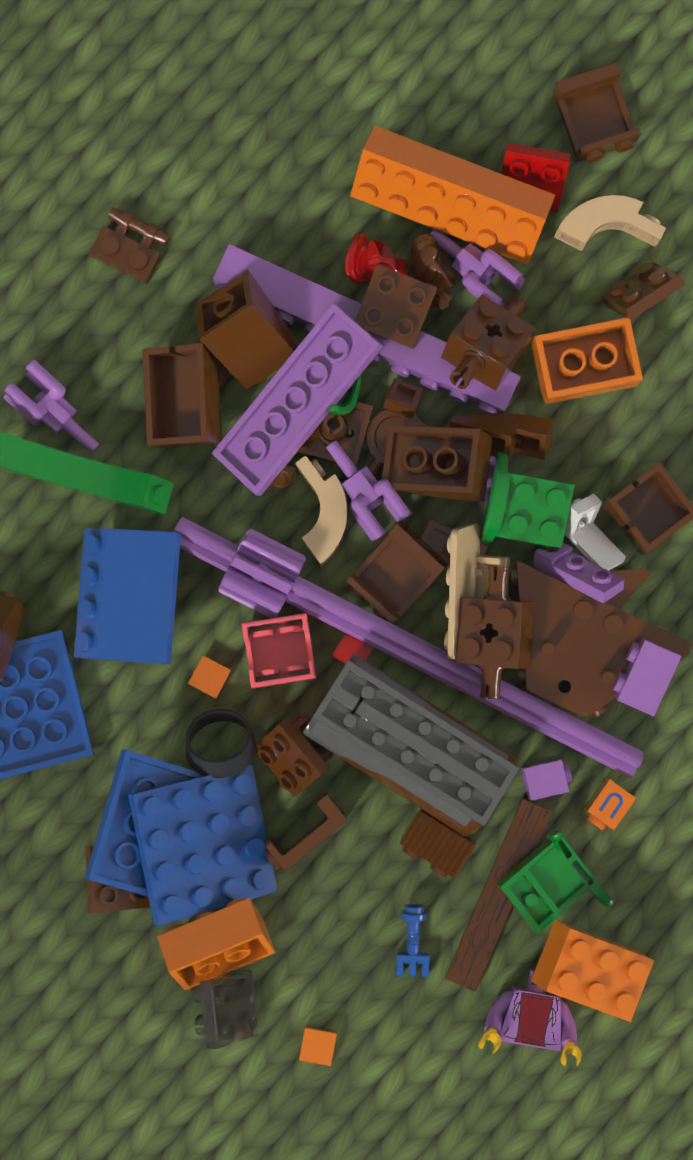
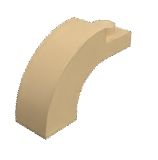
[554,195,666,251]
[295,456,347,566]

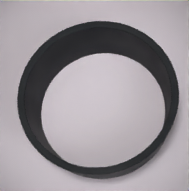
[186,709,257,778]

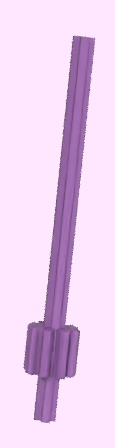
[174,517,643,778]

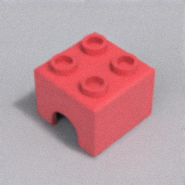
[241,613,317,688]

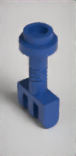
[396,904,429,977]

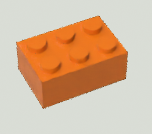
[531,318,643,405]
[157,898,276,991]
[531,920,654,1022]

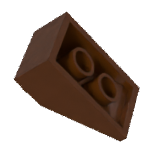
[382,426,492,501]

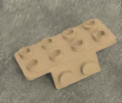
[444,523,510,660]

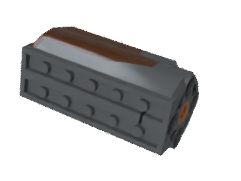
[303,654,519,836]

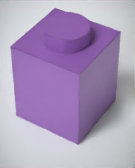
[521,759,573,800]

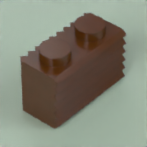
[400,808,476,878]

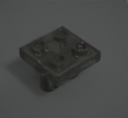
[191,970,258,1049]

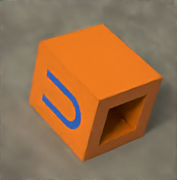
[583,778,636,831]

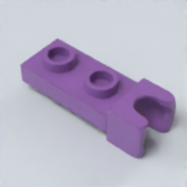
[533,543,625,603]

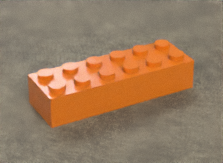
[350,126,555,265]

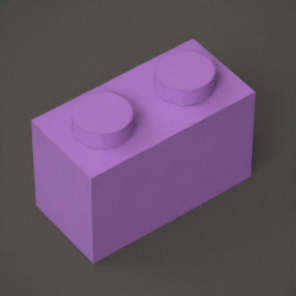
[612,637,682,717]

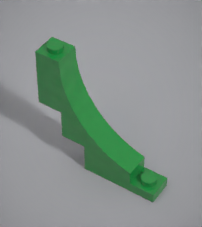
[0,431,174,514]

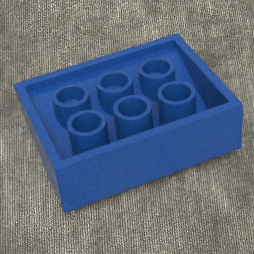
[74,529,181,664]

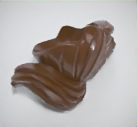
[410,234,456,310]

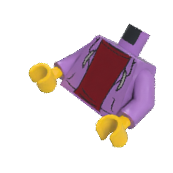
[478,969,582,1066]

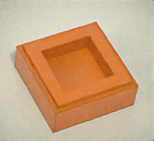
[188,655,232,699]
[299,1026,337,1066]

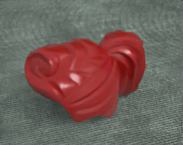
[344,233,410,283]

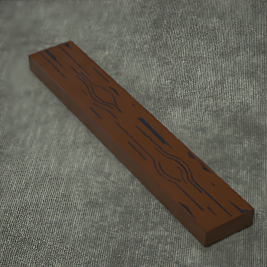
[445,798,552,992]

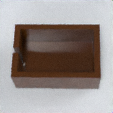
[142,343,222,448]

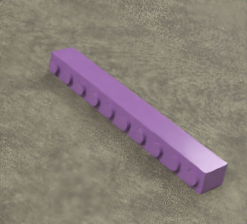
[213,244,521,414]

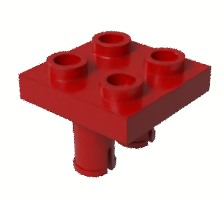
[501,143,571,212]

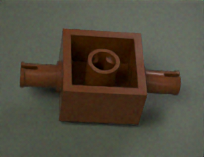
[441,294,536,391]
[456,566,535,699]

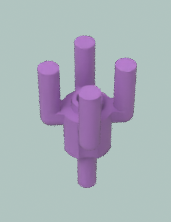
[430,229,526,307]
[3,359,99,453]
[326,440,412,541]

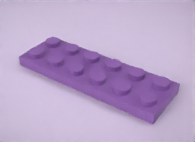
[212,303,383,496]

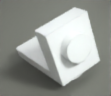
[565,494,626,570]

